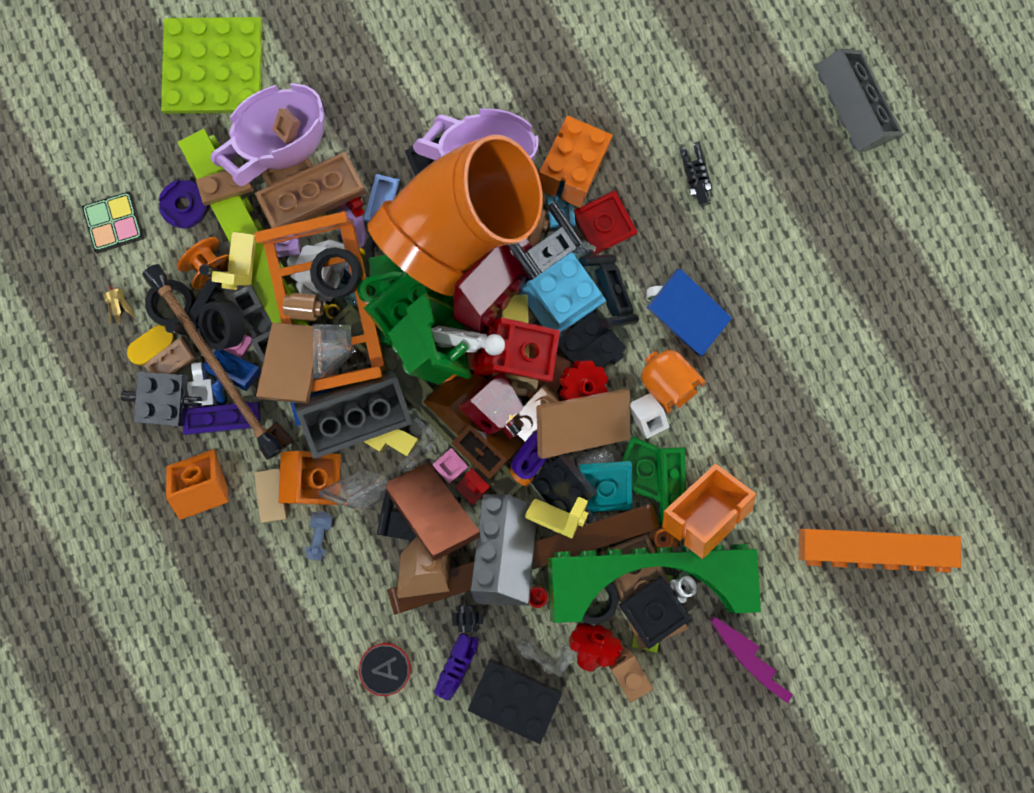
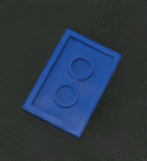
[646,269,732,357]

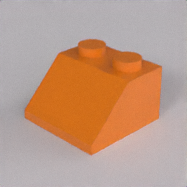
[166,449,229,520]
[278,451,341,505]

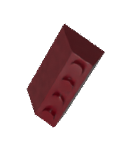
[454,238,533,333]

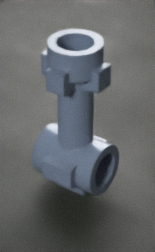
[305,511,333,561]

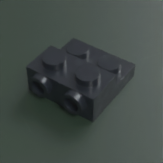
[558,311,626,372]

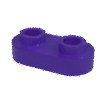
[511,431,547,479]

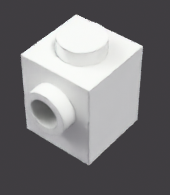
[630,393,669,438]

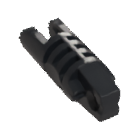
[679,141,713,207]

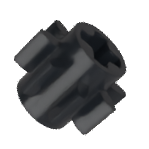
[452,605,483,633]

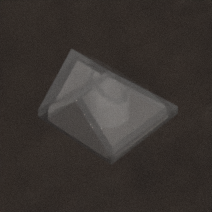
[313,324,356,378]
[319,469,388,512]

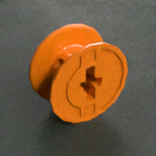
[177,237,229,289]

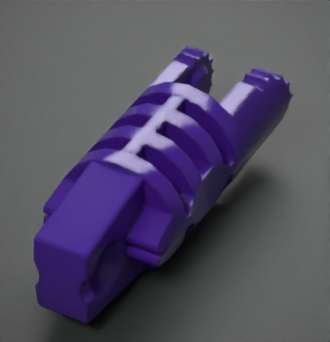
[434,633,479,701]

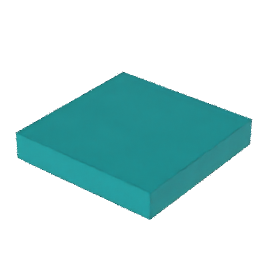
[579,461,632,512]

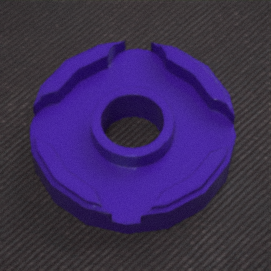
[159,180,209,229]

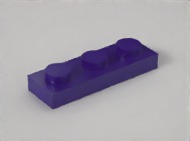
[183,402,261,435]

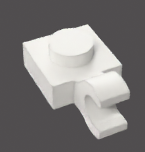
[187,362,217,408]

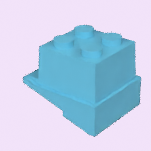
[519,252,606,333]

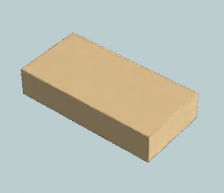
[254,468,288,523]

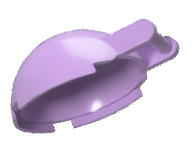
[211,83,325,186]
[413,108,539,162]

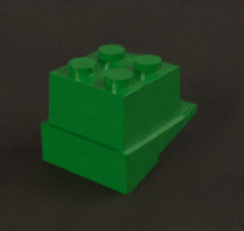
[388,294,471,385]

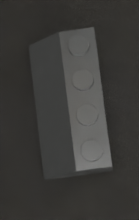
[816,48,903,152]
[294,369,413,459]
[471,494,537,606]

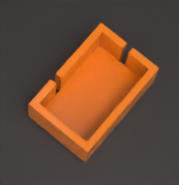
[539,115,613,208]
[662,463,756,559]

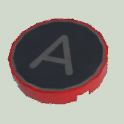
[359,643,411,696]

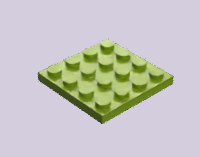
[161,17,262,114]

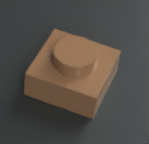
[272,108,301,144]

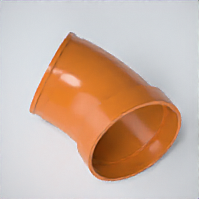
[368,135,543,296]

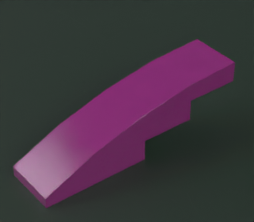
[708,615,793,703]

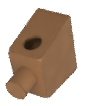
[609,646,653,703]

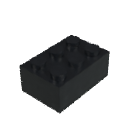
[467,658,562,744]

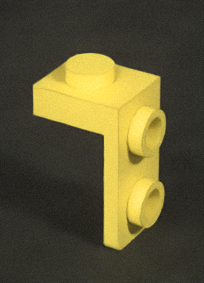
[211,232,256,290]
[525,497,589,538]

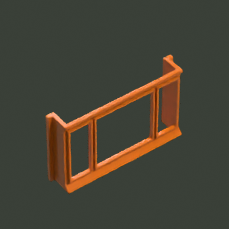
[254,211,387,392]

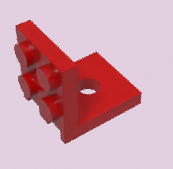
[472,317,560,382]

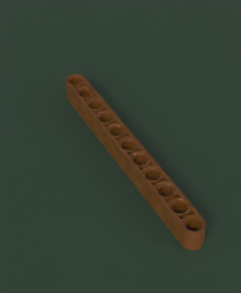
[387,503,661,615]

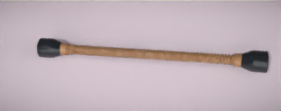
[142,264,284,460]

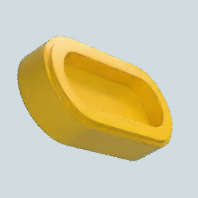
[127,325,175,366]

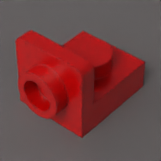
[456,468,490,504]

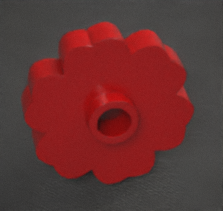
[559,360,608,401]
[568,622,623,672]

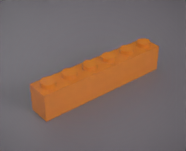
[798,529,961,573]

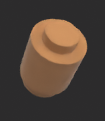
[283,293,324,321]

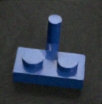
[203,350,261,405]

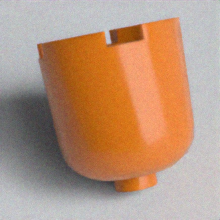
[641,350,706,415]

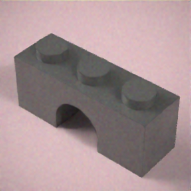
[228,284,272,363]

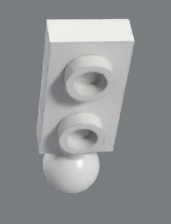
[432,325,505,355]

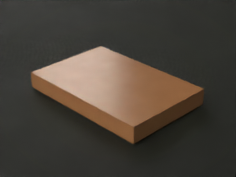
[256,323,324,404]

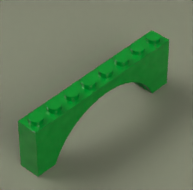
[547,544,761,623]

